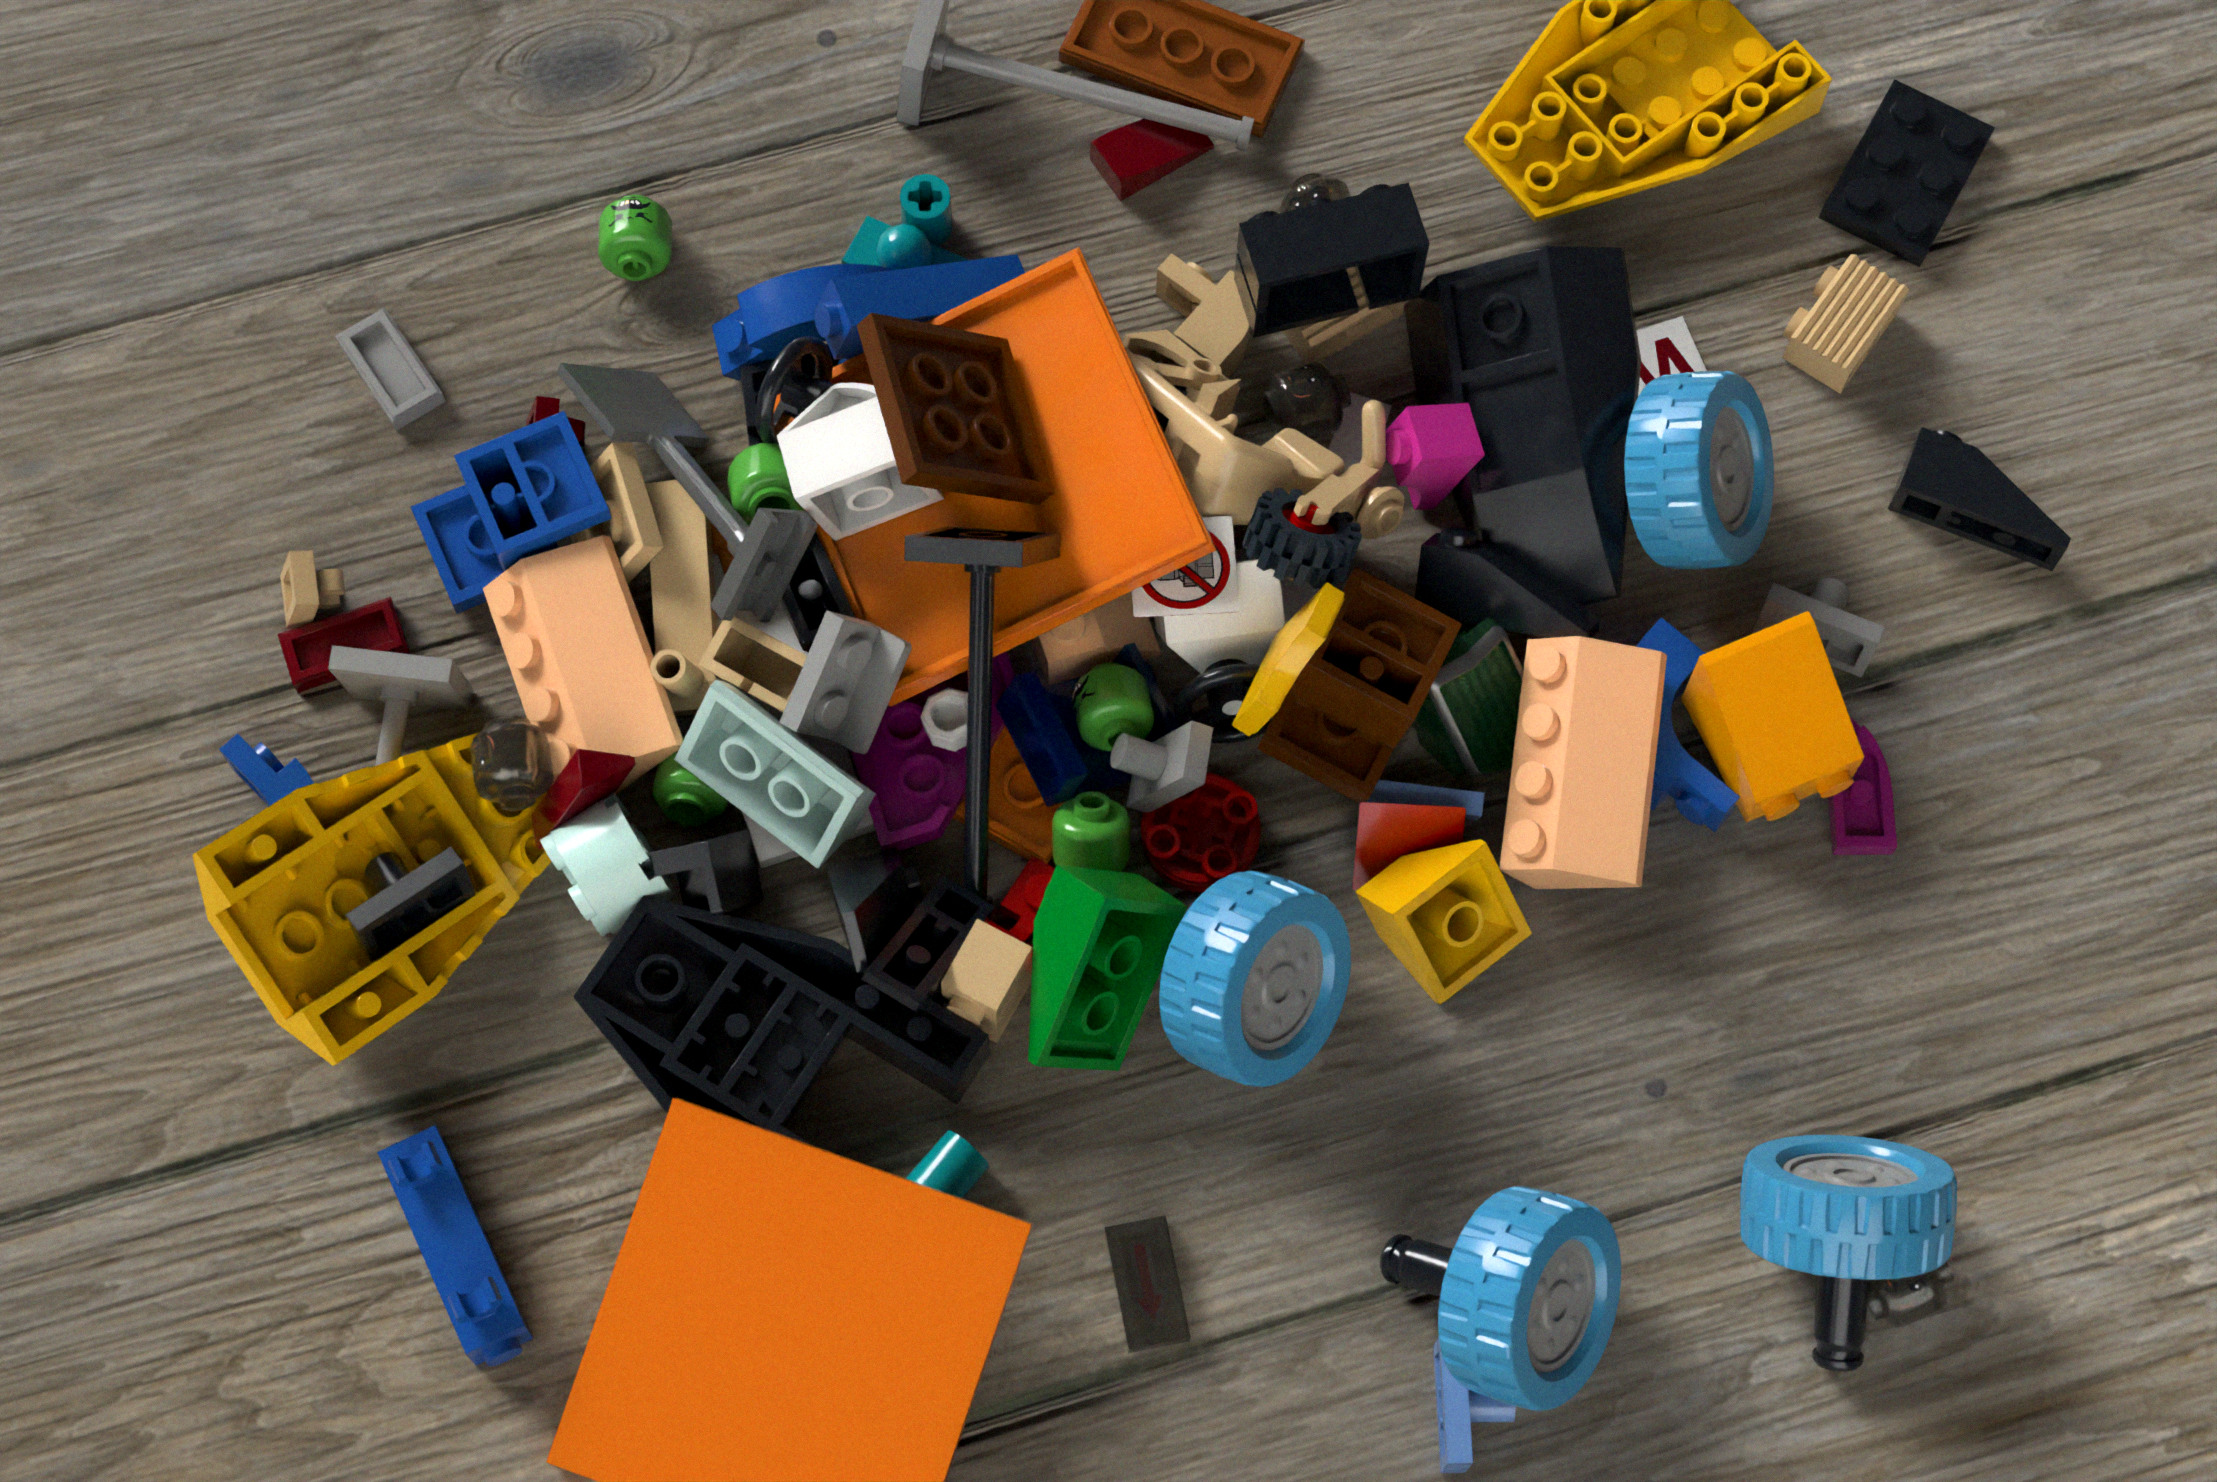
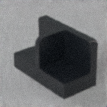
[650,829,763,915]

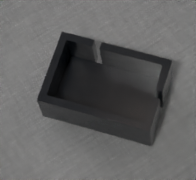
[1234,183,1429,338]

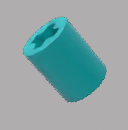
[899,174,953,246]
[906,1130,989,1198]

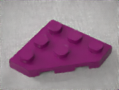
[851,651,1021,851]

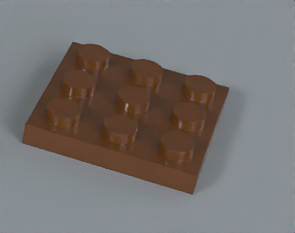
[857,312,1054,505]

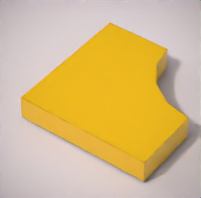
[1232,582,1345,737]

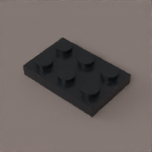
[1819,79,1995,267]

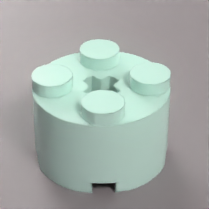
[540,792,677,937]

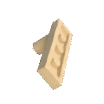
[645,480,721,717]

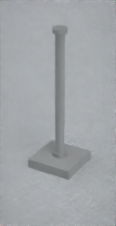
[896,0,1254,151]
[328,645,473,766]

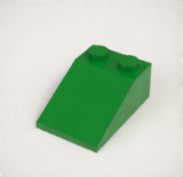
[1028,865,1188,1071]

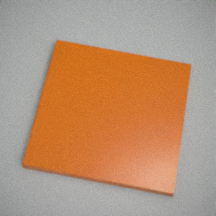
[773,247,1216,707]
[546,1098,1034,1482]

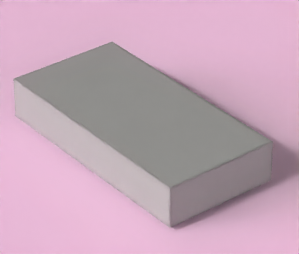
[335,308,446,431]

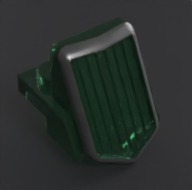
[1411,618,1524,779]

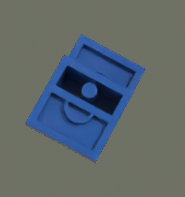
[411,411,612,614]

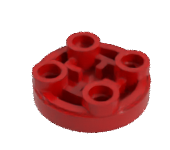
[1141,773,1261,892]

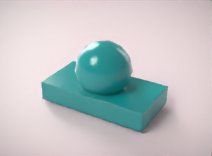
[841,215,968,270]

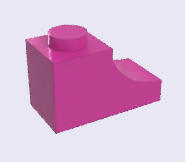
[1386,403,1485,510]

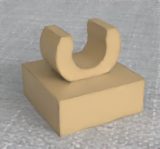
[280,550,345,629]

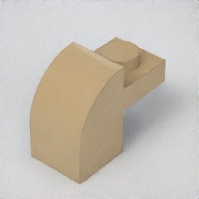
[1156,253,1250,378]

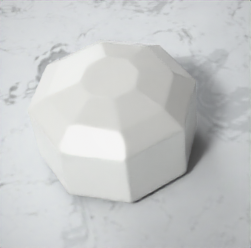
[920,687,968,752]

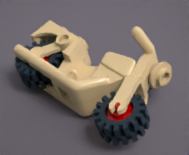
[1123,329,1405,589]

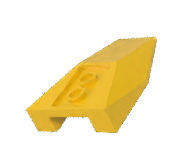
[1463,0,1832,223]

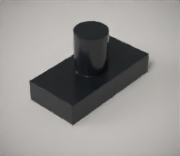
[345,846,476,962]

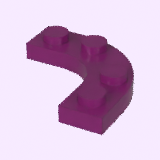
[1828,716,1897,855]

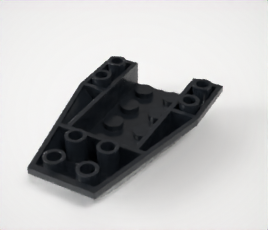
[1404,246,1641,606]

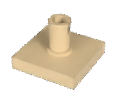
[570,443,664,584]

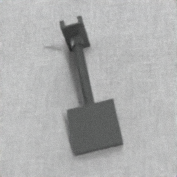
[557,363,818,622]

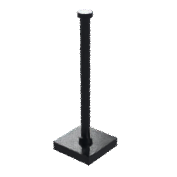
[904,527,1061,905]

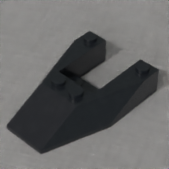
[573,896,990,1146]

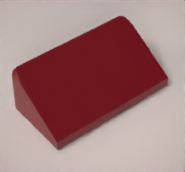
[531,749,636,850]

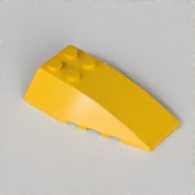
[192,719,551,1066]

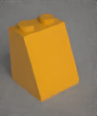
[1681,611,1865,823]

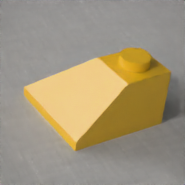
[1355,839,1532,1005]

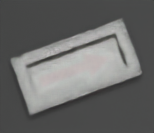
[1104,1215,1191,1353]

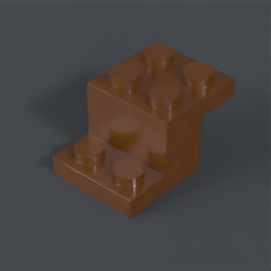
[1257,567,1462,804]

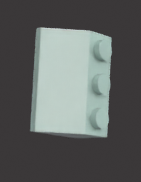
[674,680,876,869]

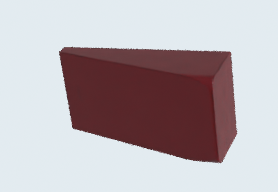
[1090,103,1214,201]

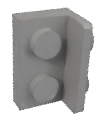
[779,610,912,754]

